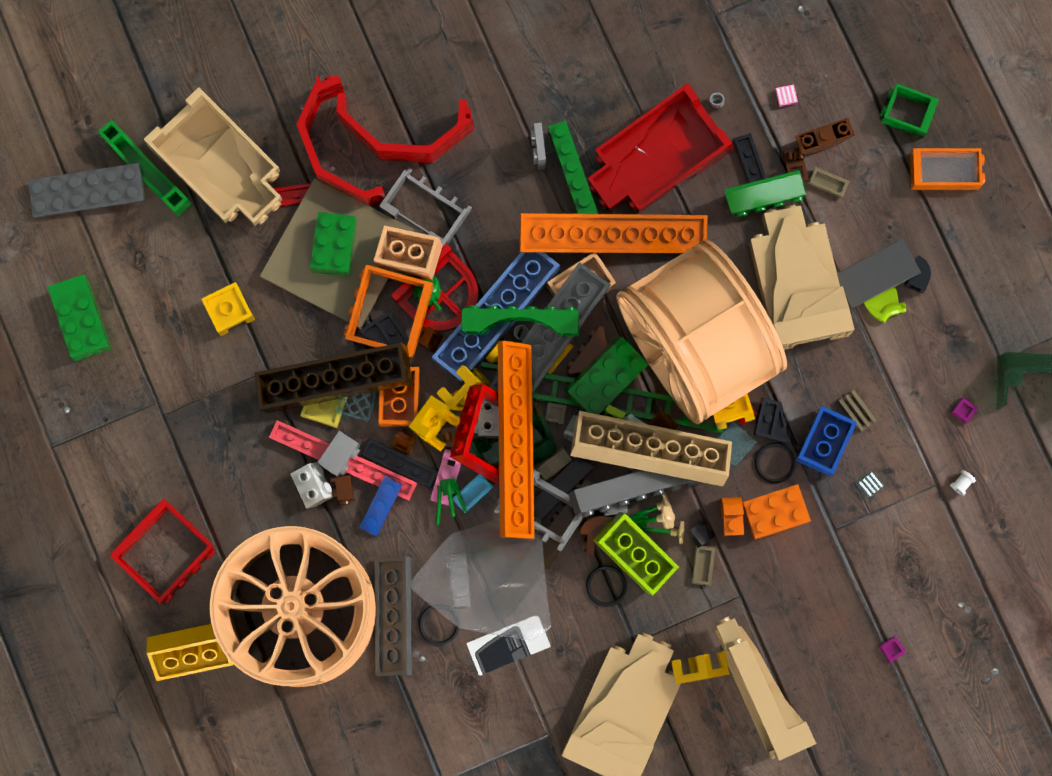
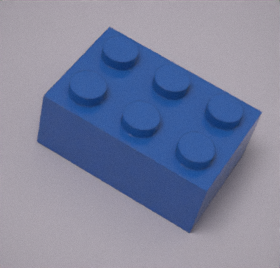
[795,406,857,477]

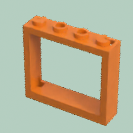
[344,265,434,358]

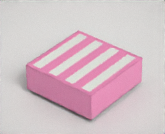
[775,84,798,108]

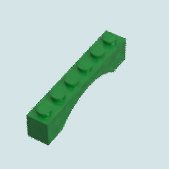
[98,119,192,217]
[548,121,598,214]
[461,305,580,337]

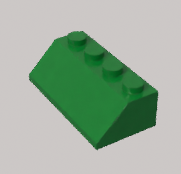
[724,170,807,217]

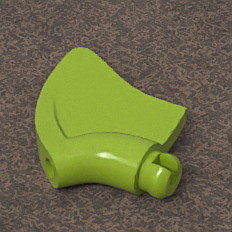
[864,287,906,323]

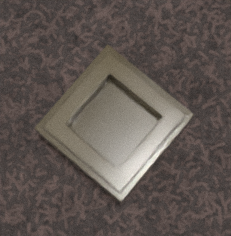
[544,402,567,425]

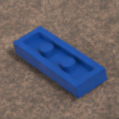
[359,476,403,536]

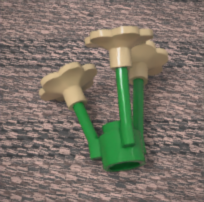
[630,493,684,544]

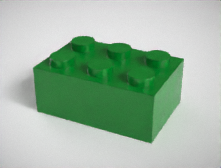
[310,212,357,277]

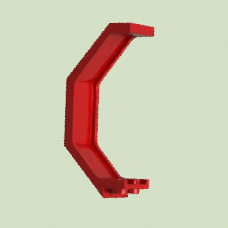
[296,75,385,207]
[336,93,474,163]

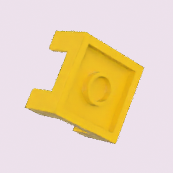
[201,282,255,336]
[437,365,491,411]
[713,393,755,430]
[409,395,460,452]
[671,651,730,684]

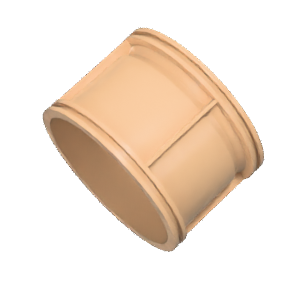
[616,239,787,424]
[210,526,376,687]

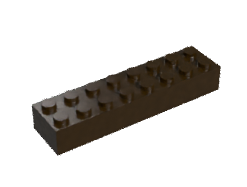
[254,343,413,413]

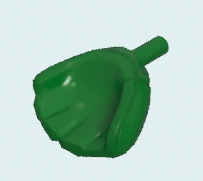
[413,277,442,312]

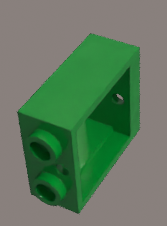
[880,83,939,138]

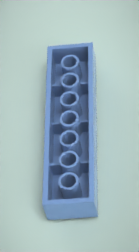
[432,252,560,385]

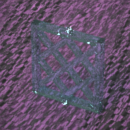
[335,392,377,422]

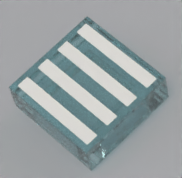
[857,471,884,498]

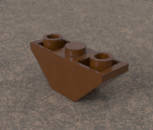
[795,118,855,154]
[566,325,607,377]

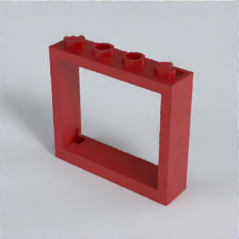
[450,384,499,485]
[109,498,216,604]

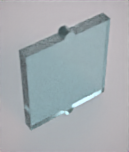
[718,422,757,467]

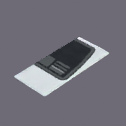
[467,615,551,676]

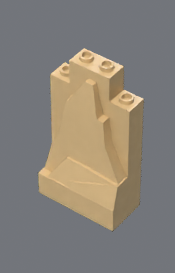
[144,87,282,226]
[749,204,854,350]
[713,616,816,761]
[561,632,681,776]

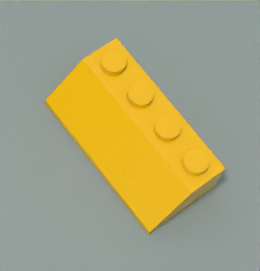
[147,624,233,681]

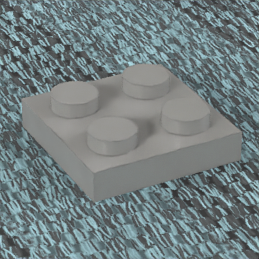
[531,123,546,170]

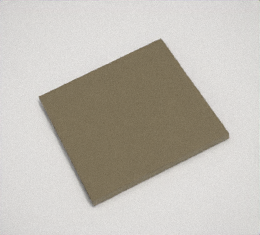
[260,178,415,329]

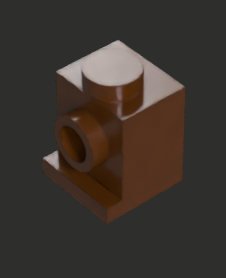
[331,475,355,506]

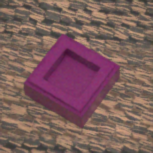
[950,397,978,424]
[878,636,907,663]

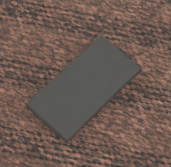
[837,239,921,308]

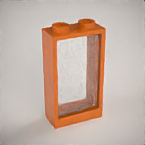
[910,148,985,190]

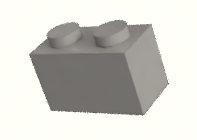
[318,431,360,477]

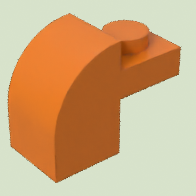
[720,497,744,536]

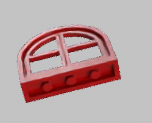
[391,243,478,332]

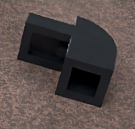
[905,255,931,294]

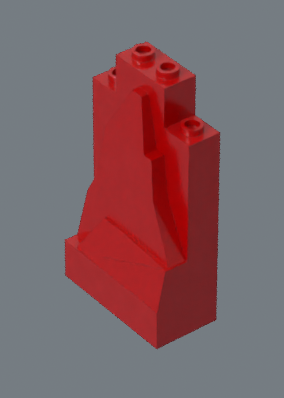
[588,83,733,213]

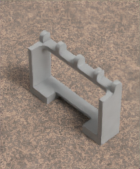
[379,167,472,247]
[494,469,583,551]

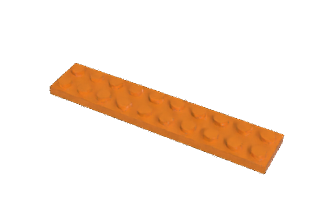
[519,213,708,253]
[498,341,534,539]

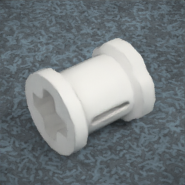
[950,470,976,496]

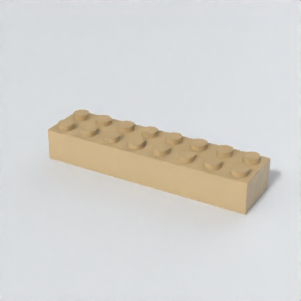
[570,411,732,486]

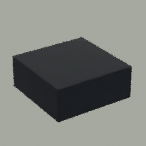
[687,521,714,548]

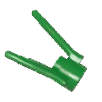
[436,478,467,526]

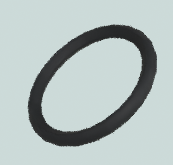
[755,443,796,483]
[586,565,627,607]
[419,604,460,645]

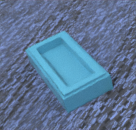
[453,474,493,513]

